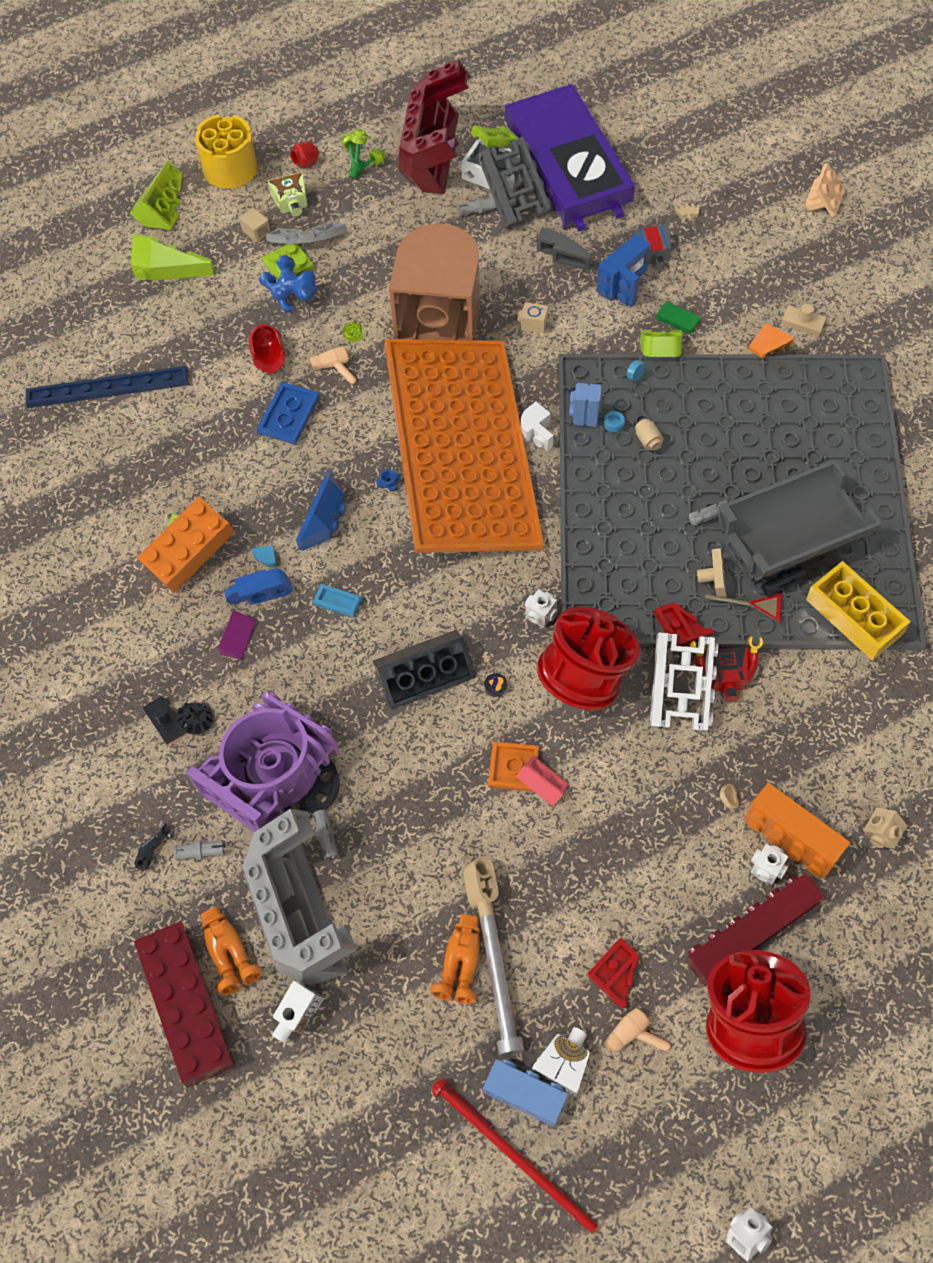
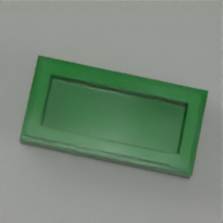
[656,301,701,335]

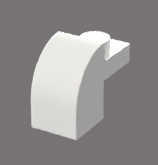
[521,402,554,451]

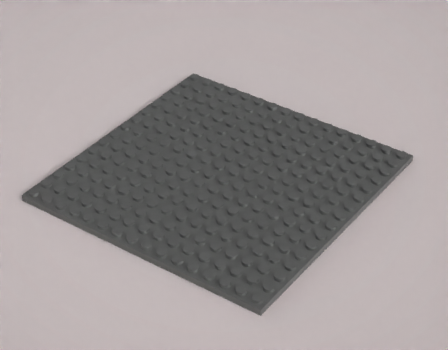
[559,354,926,650]

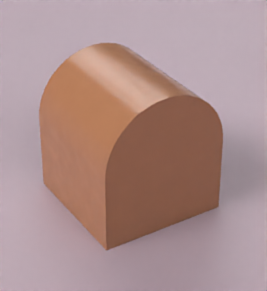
[389,224,480,340]

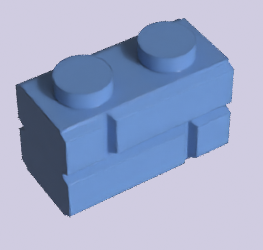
[569,383,601,427]

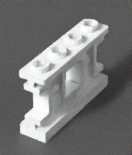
[650,633,718,731]

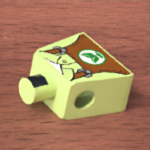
[268,172,307,216]

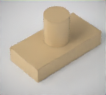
[781,304,827,336]
[697,548,727,598]

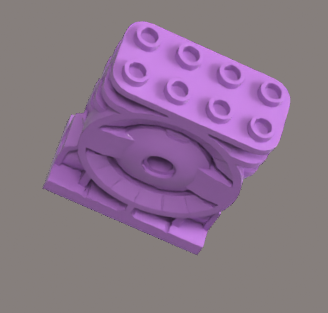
[186,692,339,832]

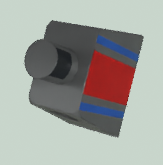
[631,224,671,270]

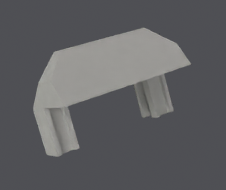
[243,809,359,983]

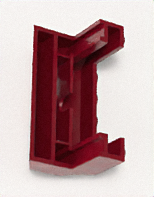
[398,59,471,194]

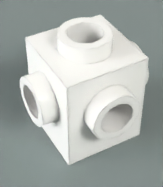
[525,589,558,628]
[751,844,789,885]
[726,1207,772,1262]

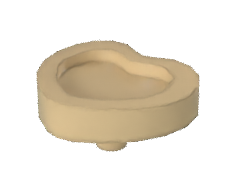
[720,784,739,809]

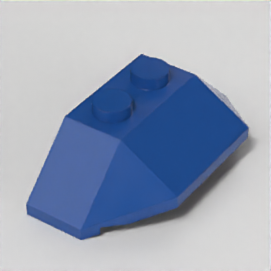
[296,470,347,551]

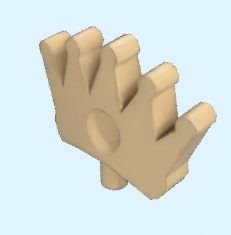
[675,203,700,221]

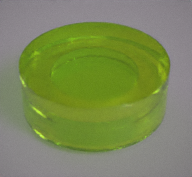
[342,322,363,342]

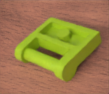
[471,125,519,148]

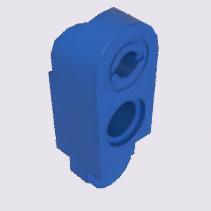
[224,568,293,606]

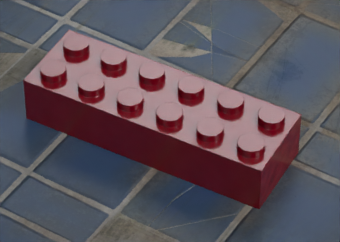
[134,921,236,1088]

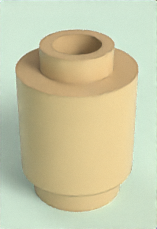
[635,419,664,451]

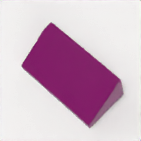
[218,610,256,660]

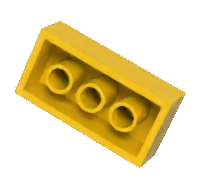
[806,561,911,661]

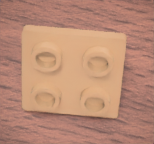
[805,163,845,217]

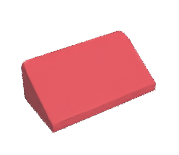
[517,756,569,805]

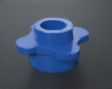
[376,469,401,491]

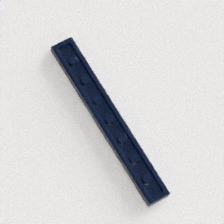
[25,366,189,408]

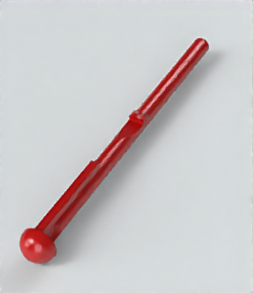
[432,1079,599,1234]

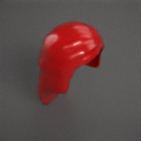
[248,324,285,375]

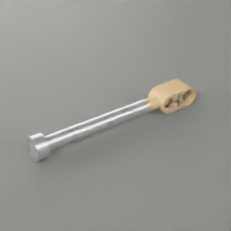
[463,856,524,1056]

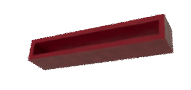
[686,873,825,986]

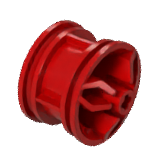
[536,607,640,710]
[706,950,811,1073]

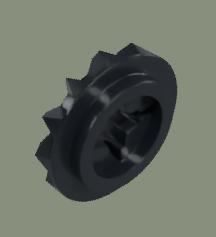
[176,700,214,735]

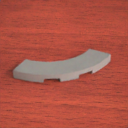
[266,221,347,244]

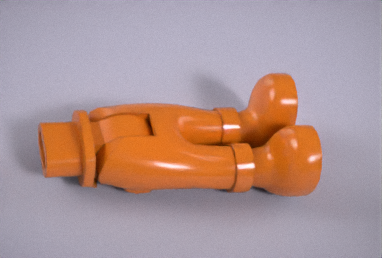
[200,907,263,995]
[430,914,481,1004]

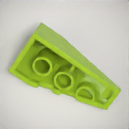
[130,161,182,230]
[131,234,215,281]

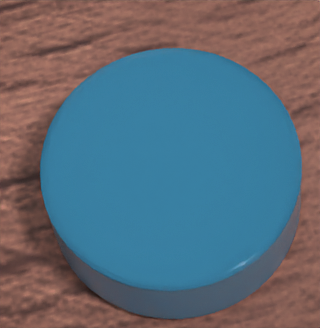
[627,360,645,382]
[604,411,625,432]

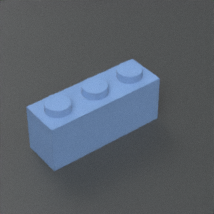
[483,1059,568,1127]

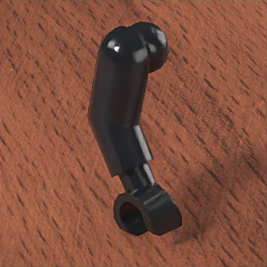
[134,823,175,871]

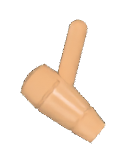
[310,347,357,384]
[604,1008,671,1053]

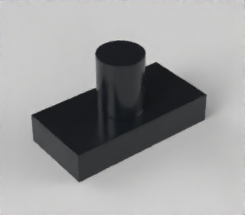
[142,696,186,745]

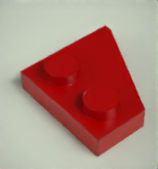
[653,602,714,647]
[586,937,639,1010]

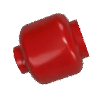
[290,141,319,168]

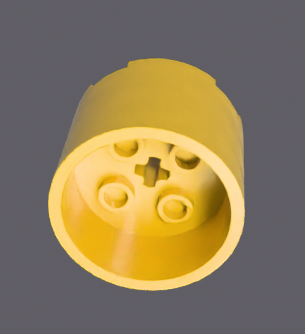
[195,114,258,189]

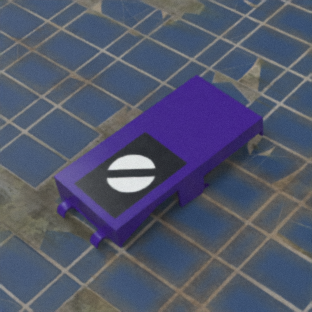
[505,84,635,232]

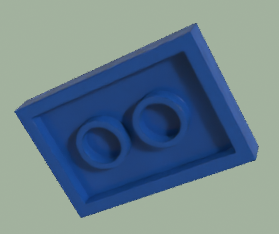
[257,382,320,445]

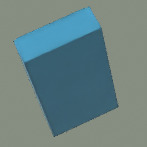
[313,584,362,618]

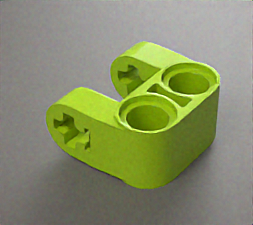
[640,330,683,357]

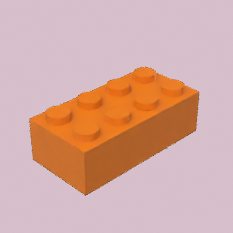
[137,496,235,593]
[744,783,851,879]

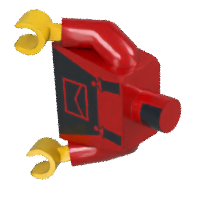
[690,636,763,702]

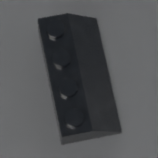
[372,630,475,709]

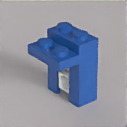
[596,234,651,307]

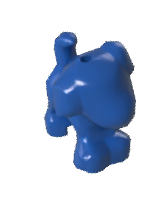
[258,255,317,313]

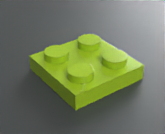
[261,244,315,281]

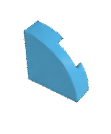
[252,545,277,567]

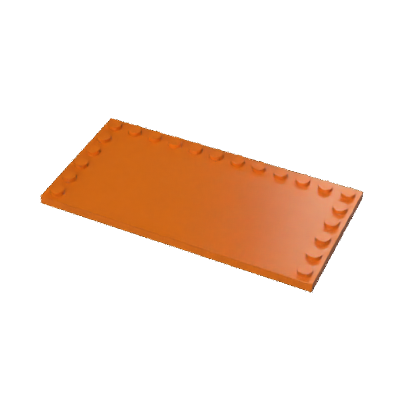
[384,339,544,553]

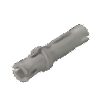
[459,198,517,216]

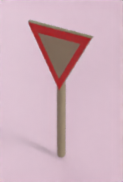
[705,593,782,623]

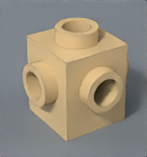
[863,808,907,849]

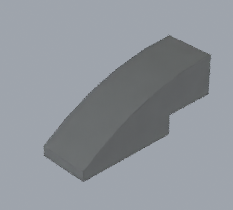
[537,227,591,271]

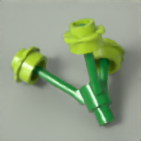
[341,129,385,180]

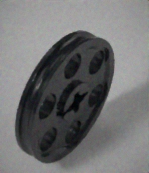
[284,750,340,818]

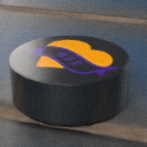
[484,673,507,697]

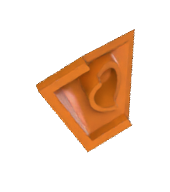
[748,323,795,358]

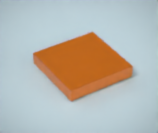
[488,741,539,792]

